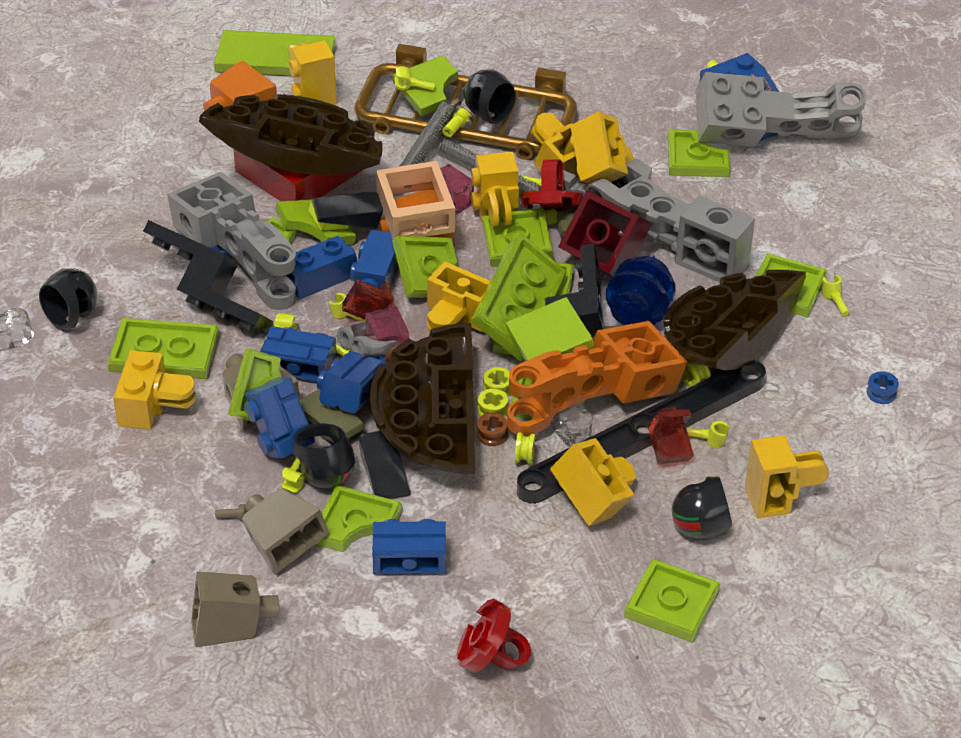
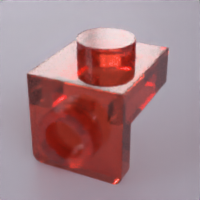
[342,279,394,324]
[647,407,694,464]

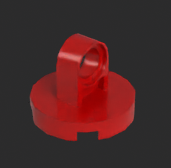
[521,159,583,211]
[456,598,531,673]

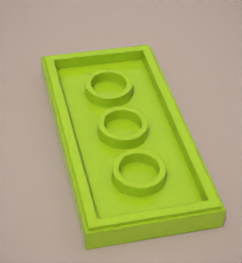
[214,30,336,76]
[471,232,567,361]

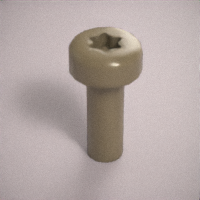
[451,99,475,121]
[215,504,247,521]

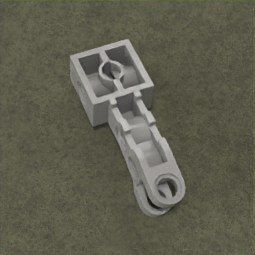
[696,72,866,147]
[585,159,755,283]
[167,172,296,310]

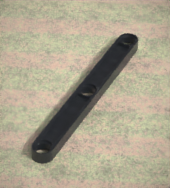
[517,360,766,504]

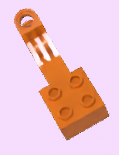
[507,321,688,436]

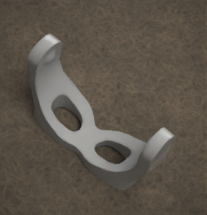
[337,321,400,357]

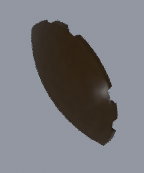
[199,94,383,175]
[663,270,806,370]
[370,323,475,474]

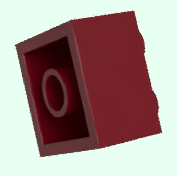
[558,191,652,280]

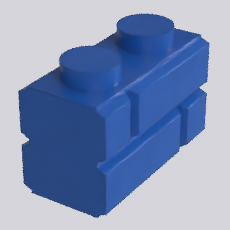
[260,326,337,383]
[317,351,384,414]
[244,377,315,458]
[372,519,446,574]

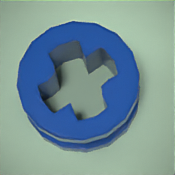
[866,371,899,404]

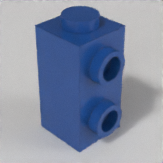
[350,230,399,299]
[284,235,357,299]

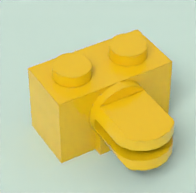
[288,40,337,105]
[570,111,634,184]
[531,113,578,174]
[471,151,519,227]
[427,261,490,334]
[113,350,196,430]
[745,435,829,519]
[550,438,636,526]

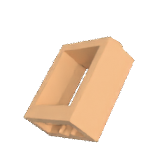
[376,161,455,239]

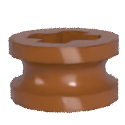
[477,413,508,446]

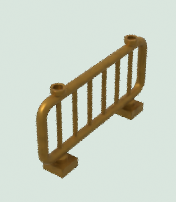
[354,44,577,160]

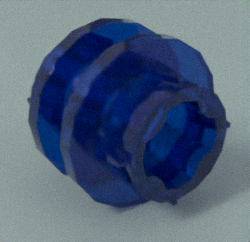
[605,256,676,325]

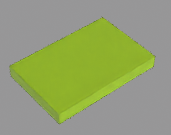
[108,318,220,379]

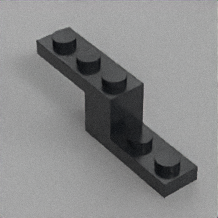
[143,220,274,334]
[545,243,604,337]

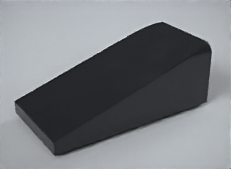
[312,192,383,229]
[359,431,410,499]

